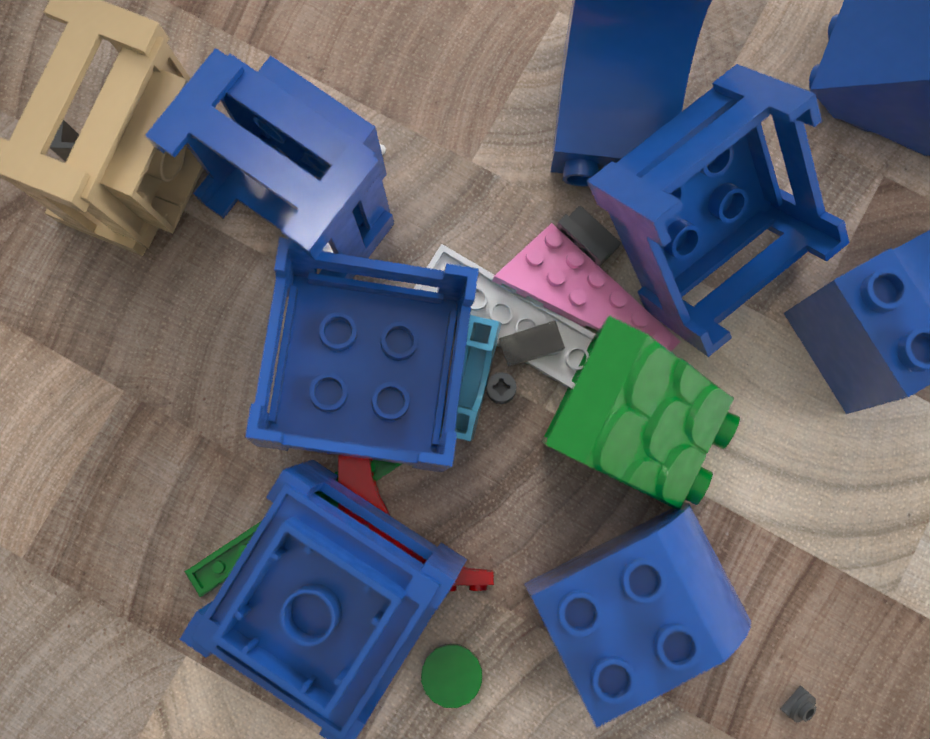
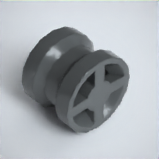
[487,372,517,404]

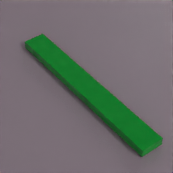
[184,460,402,597]

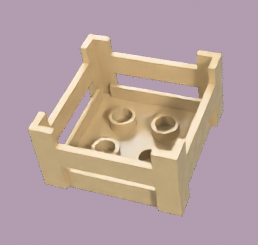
[0,0,203,257]

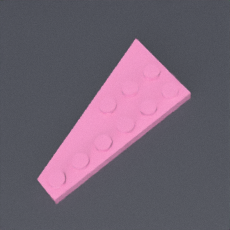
[492,223,681,351]

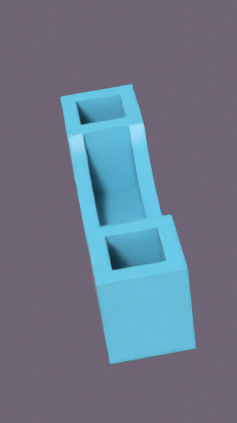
[441,315,502,441]

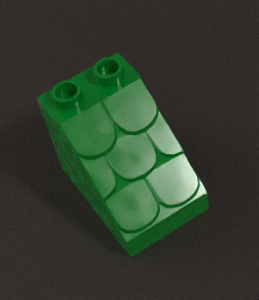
[541,316,740,510]

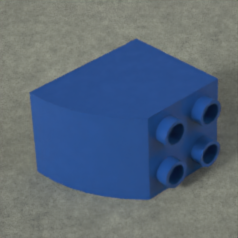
[524,502,751,728]

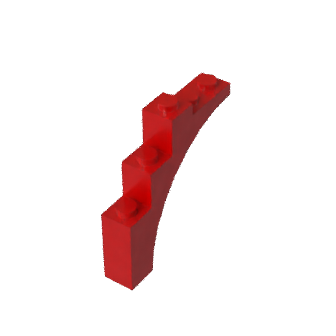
[338,455,494,591]

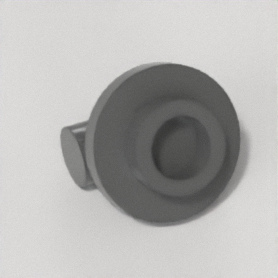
[780,685,817,723]

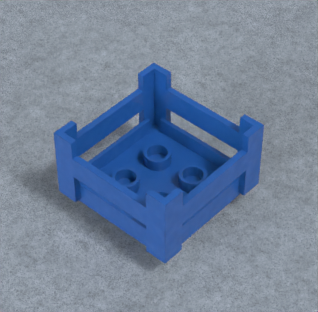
[145,48,395,279]
[587,64,850,357]
[245,237,479,472]
[179,460,467,739]

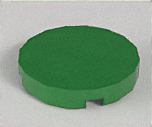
[421,644,482,708]

